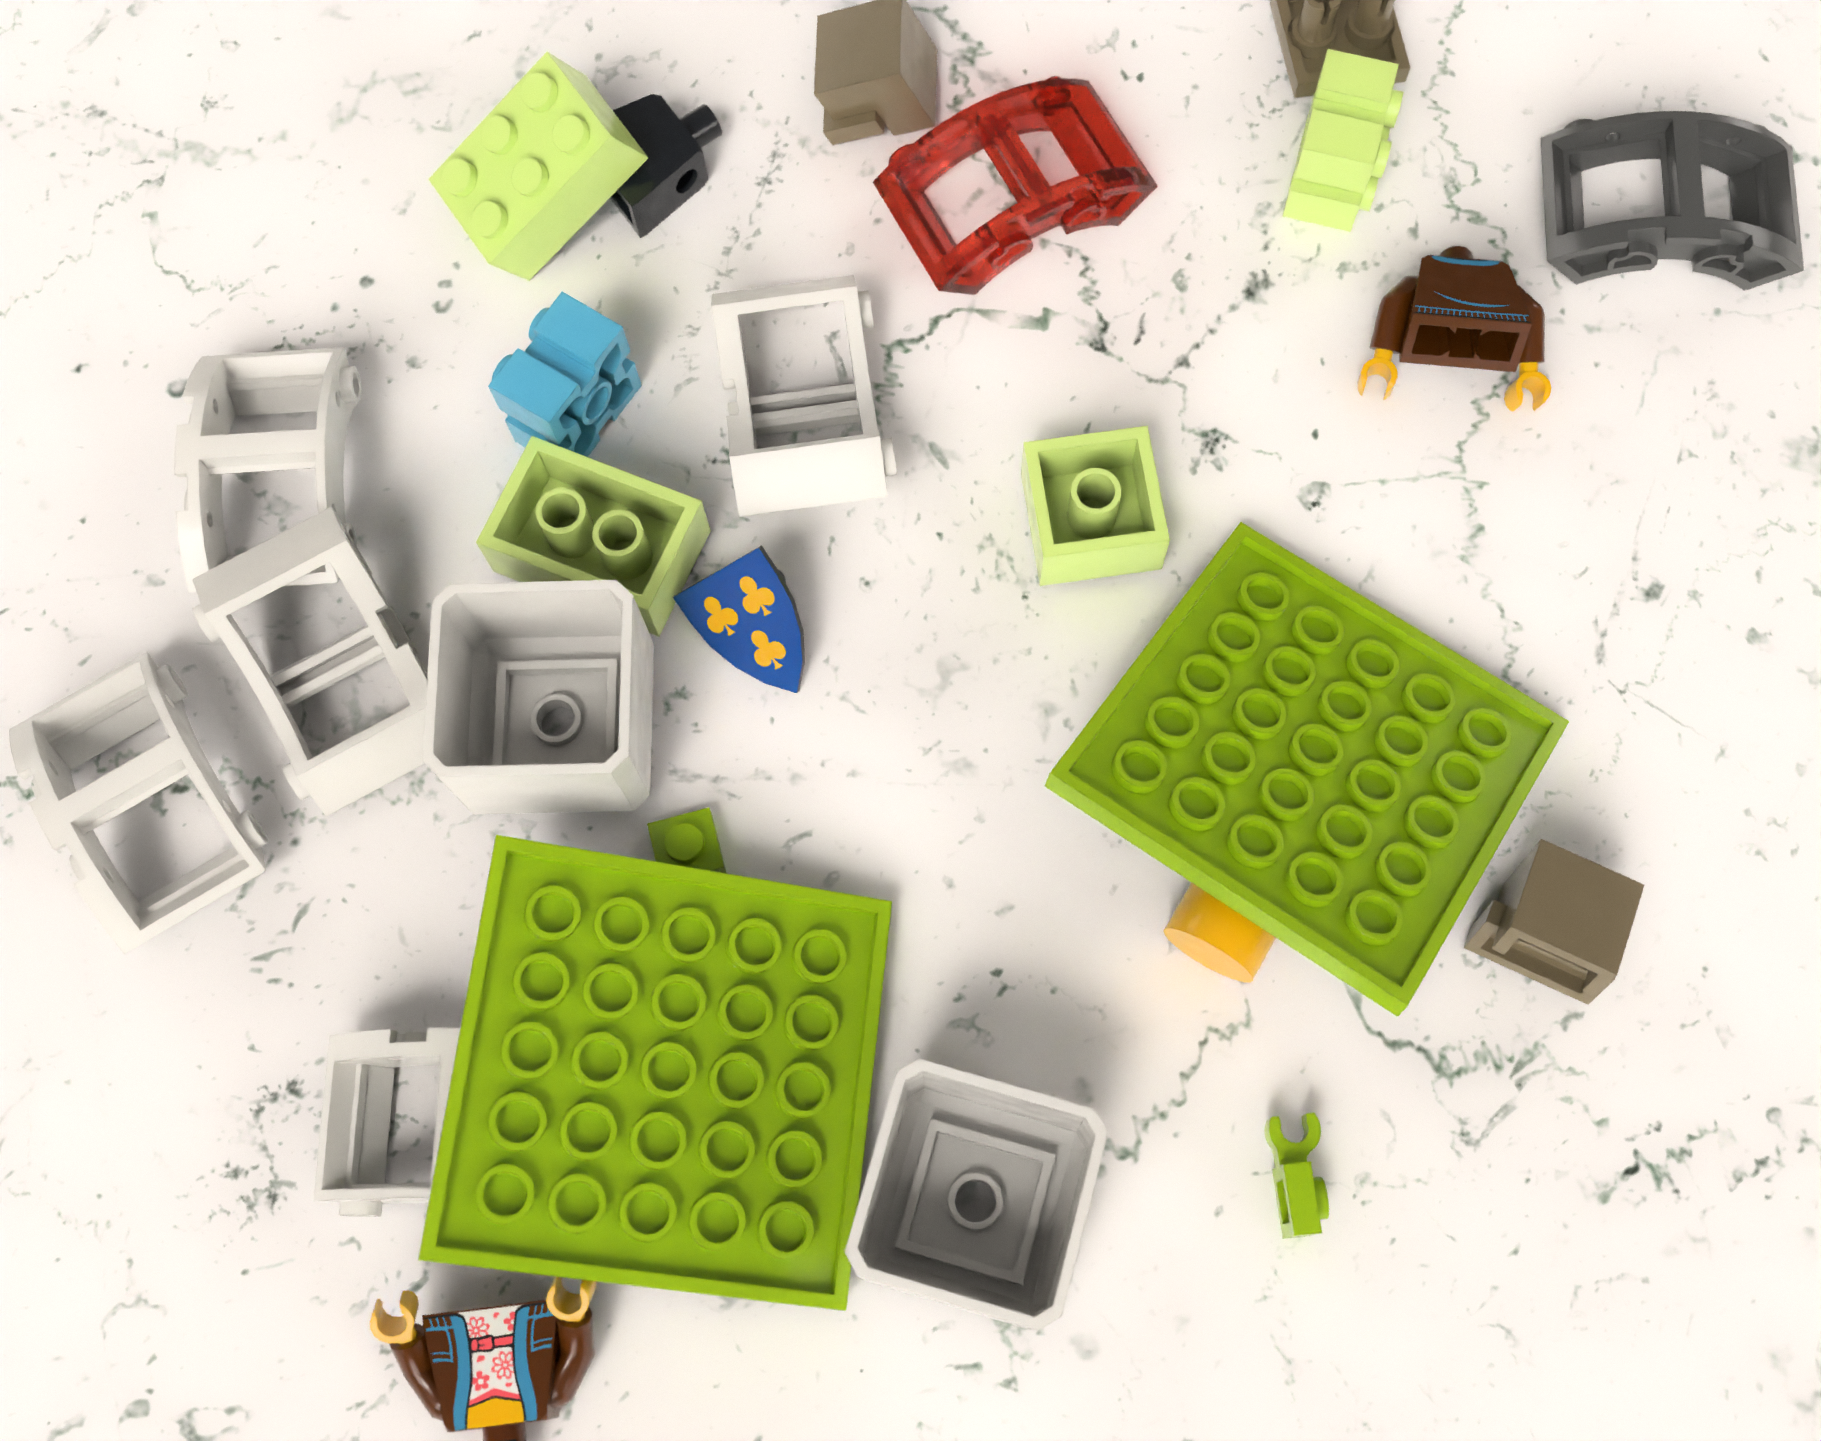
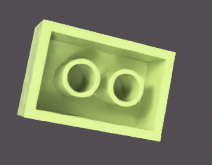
[428,52,648,281]
[476,436,711,637]

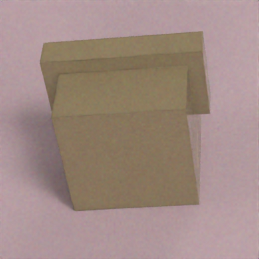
[814,0,937,145]
[1464,839,1645,1005]

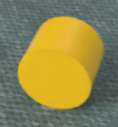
[1163,883,1276,983]

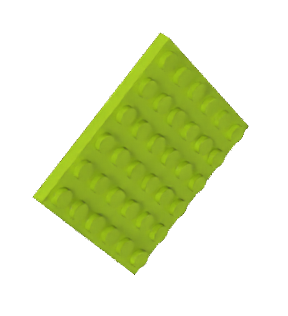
[1044,522,1570,1017]
[418,835,892,1311]

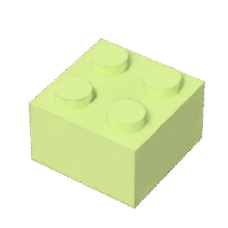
[1021,426,1170,586]

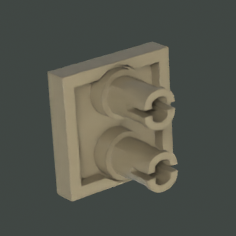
[1270,0,1411,98]

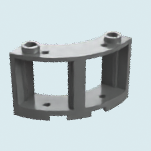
[1540,111,1804,291]

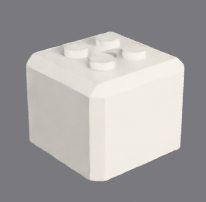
[422,580,654,814]
[845,1058,1108,1330]

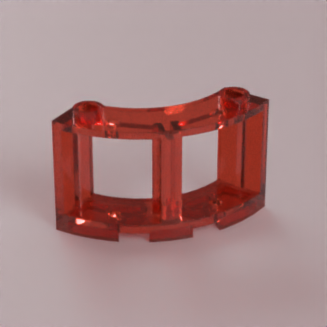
[873,76,1158,295]

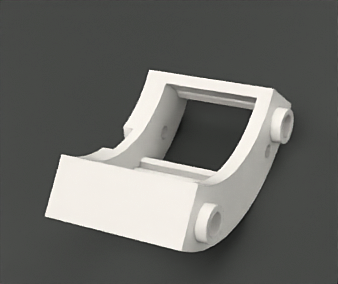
[711,275,897,517]
[174,347,361,593]
[192,507,427,817]
[9,652,268,955]
[313,1027,460,1217]

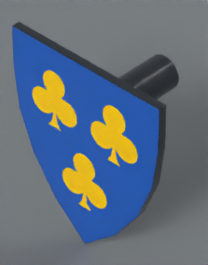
[673,545,805,693]

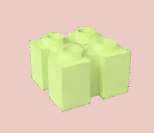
[1282,49,1403,232]

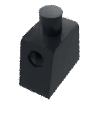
[610,94,722,239]

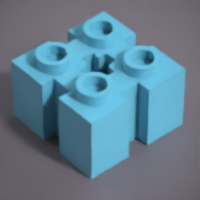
[488,291,642,457]

